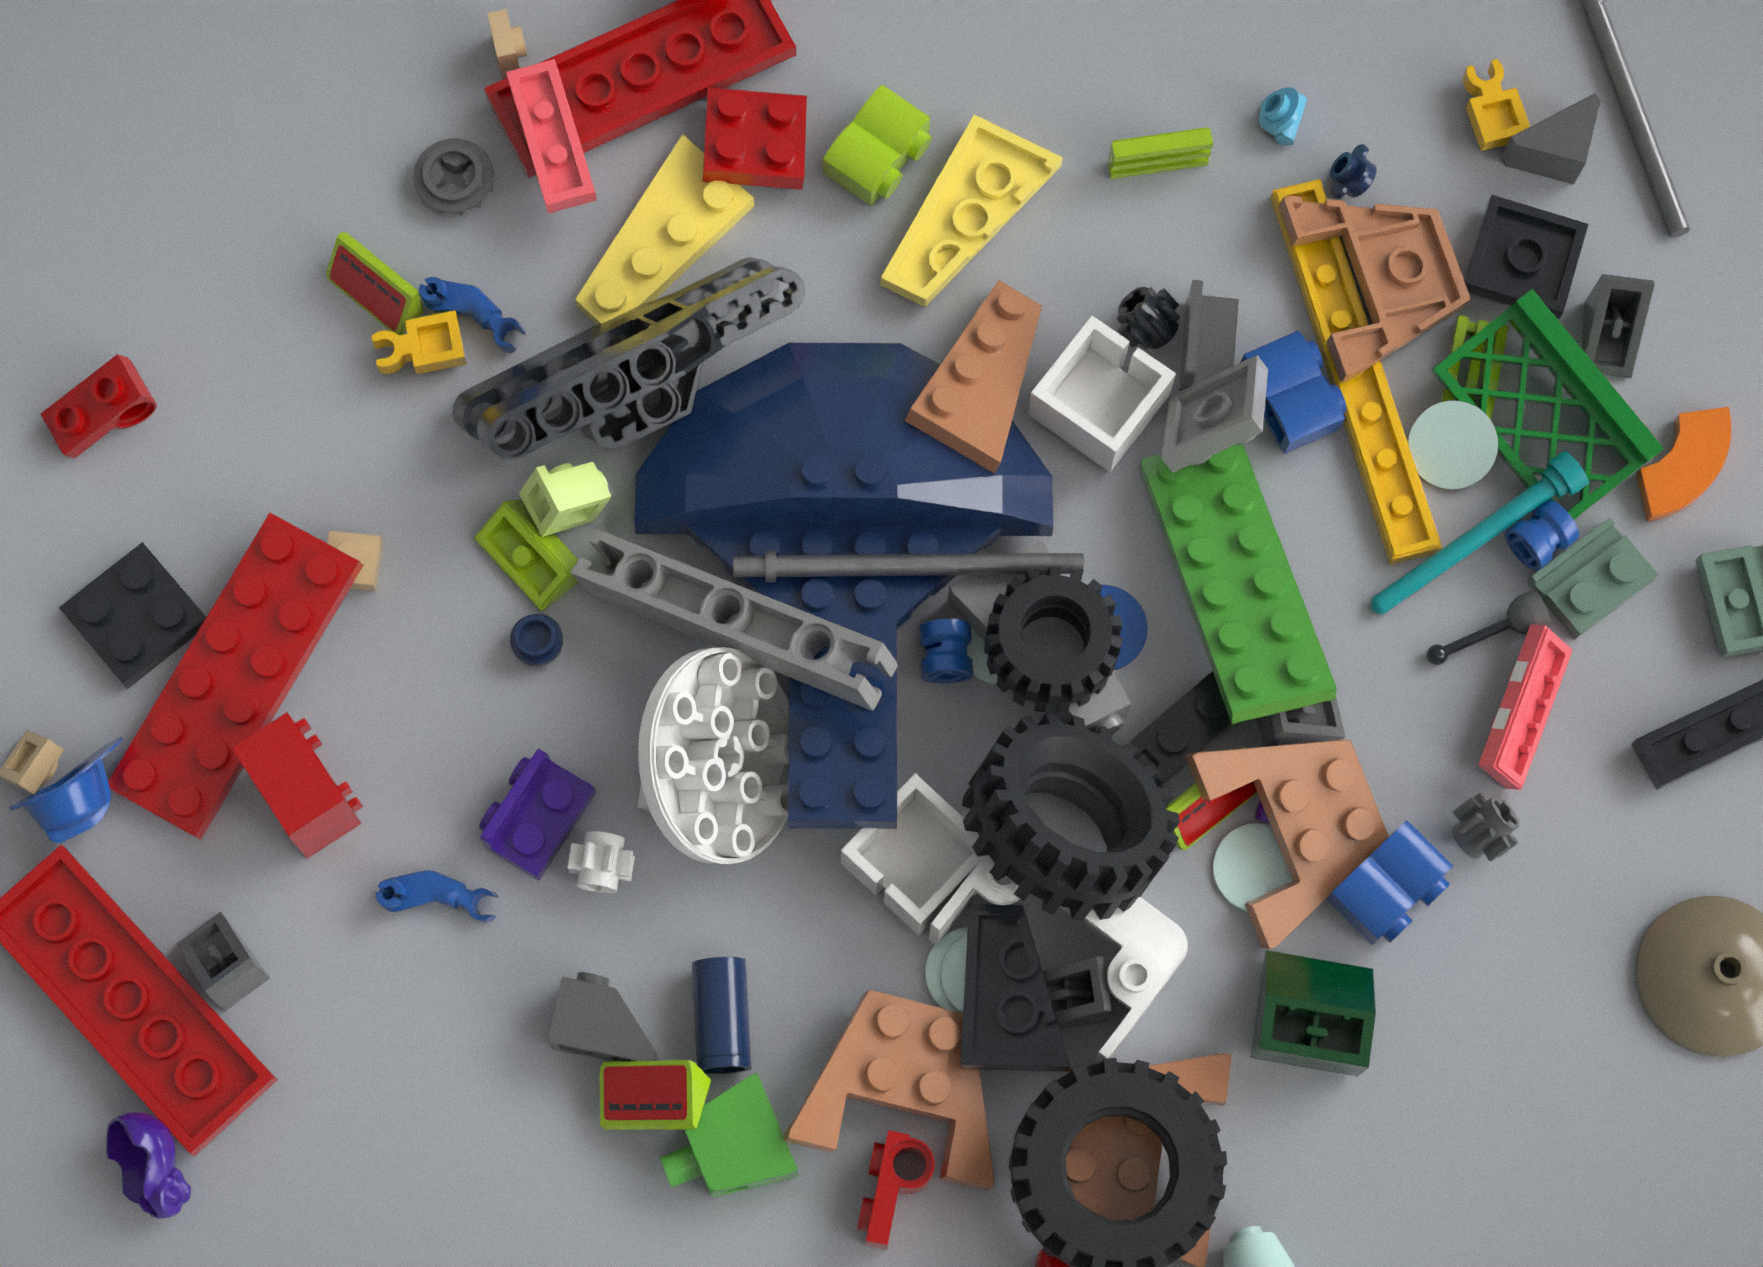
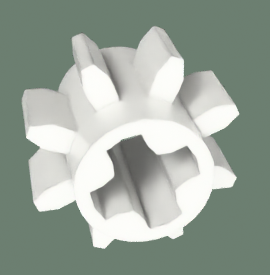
[567,831,635,893]

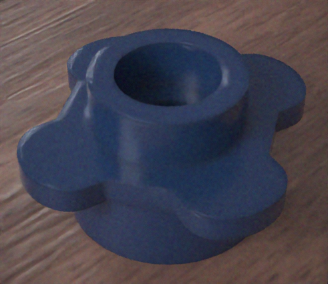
[1329,144,1377,199]

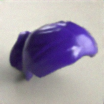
[106,1112,191,1218]

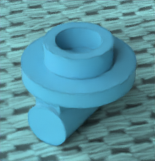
[1259,87,1307,146]

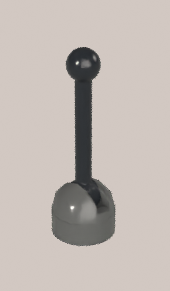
[1427,589,1551,665]

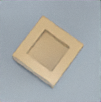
[487,9,527,79]
[327,531,383,591]
[0,730,64,795]

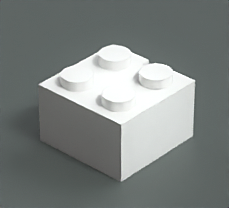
[1027,316,1176,472]
[841,773,984,936]

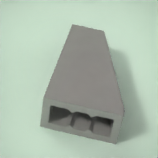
[948,541,1131,734]

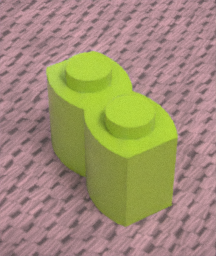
[823,84,932,206]

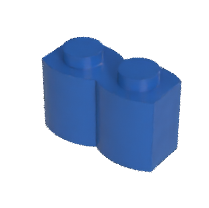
[1240,330,1347,454]
[1327,820,1453,945]

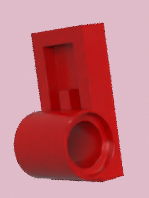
[40,354,157,458]
[857,1130,935,1250]

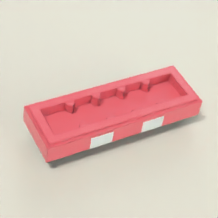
[1478,624,1572,790]

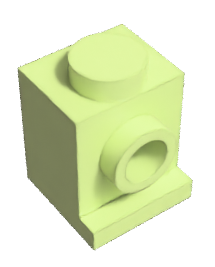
[519,462,612,537]

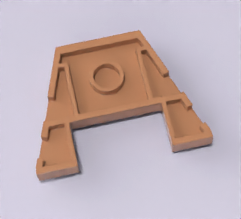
[1278,196,1471,383]
[1185,739,1389,949]
[783,990,994,1190]
[1066,1053,1232,1267]

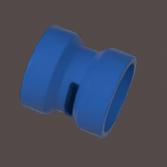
[1505,499,1579,571]
[919,619,973,684]

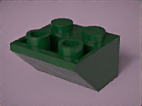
[1250,950,1376,1077]

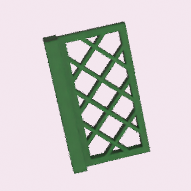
[1431,289,1664,520]

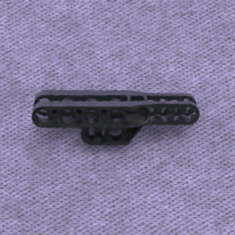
[452,257,805,460]

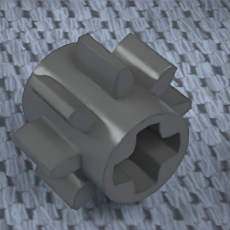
[1452,793,1519,862]

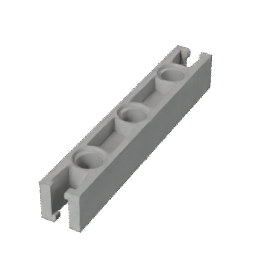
[571,529,898,711]

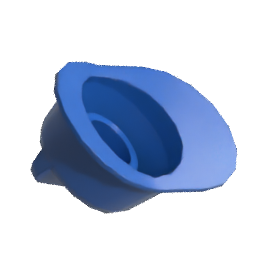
[9,736,123,843]

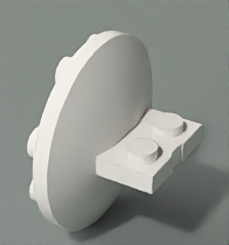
[637,647,789,864]

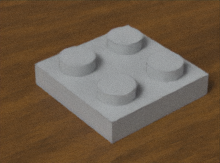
[1162,355,1268,473]

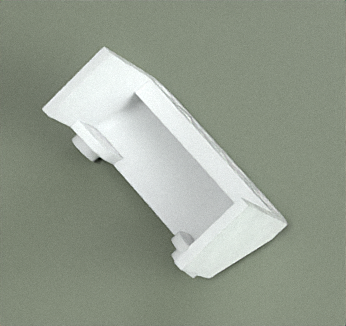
[928,855,1188,1065]

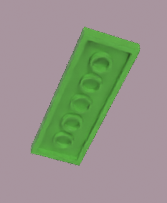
[1141,445,1337,724]

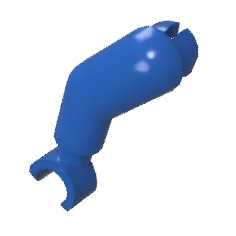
[419,277,526,354]
[375,870,499,922]

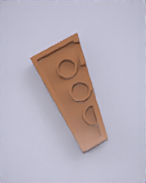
[905,280,1042,474]

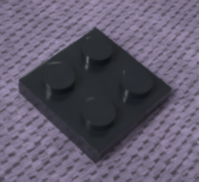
[1464,195,1589,320]
[59,542,206,689]

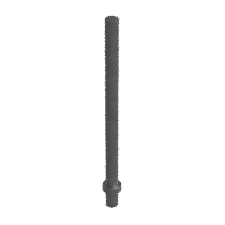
[1582,0,1690,237]
[733,550,1084,582]

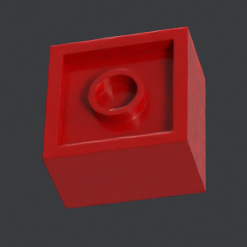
[231,712,363,859]

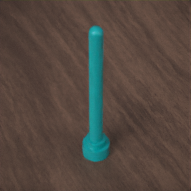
[1370,451,1589,615]

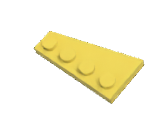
[881,114,1063,307]
[575,134,754,340]

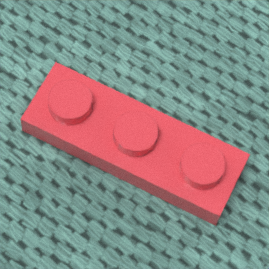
[506,59,597,214]

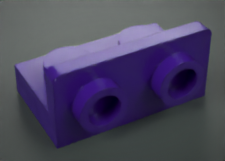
[479,748,597,881]

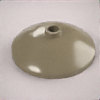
[1635,896,1763,1057]

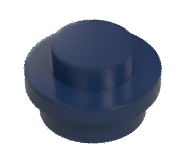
[510,614,563,666]

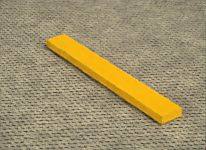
[1270,179,1442,565]

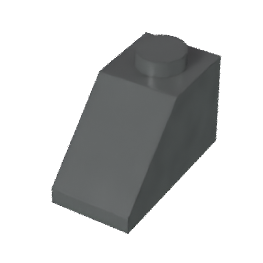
[547,972,660,1062]

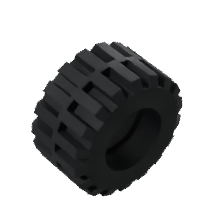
[984,566,1123,713]

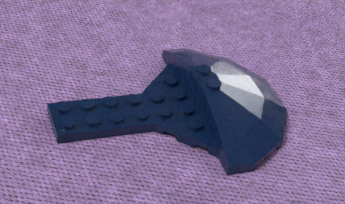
[634,342,1053,829]

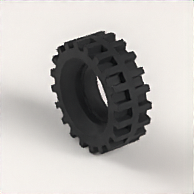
[962,713,1180,921]
[1009,1058,1227,1267]

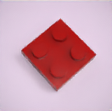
[702,87,807,190]

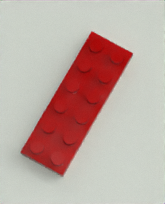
[484,0,796,178]
[108,513,364,840]
[0,844,278,1156]

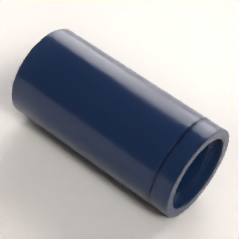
[692,957,752,1074]

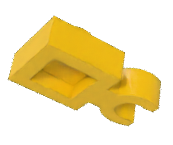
[1463,59,1531,151]
[371,310,467,374]

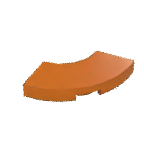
[1636,407,1732,522]

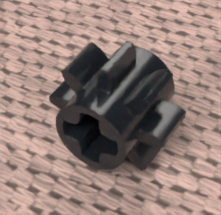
[1117,287,1180,349]

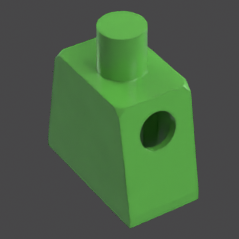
[660,1073,799,1198]

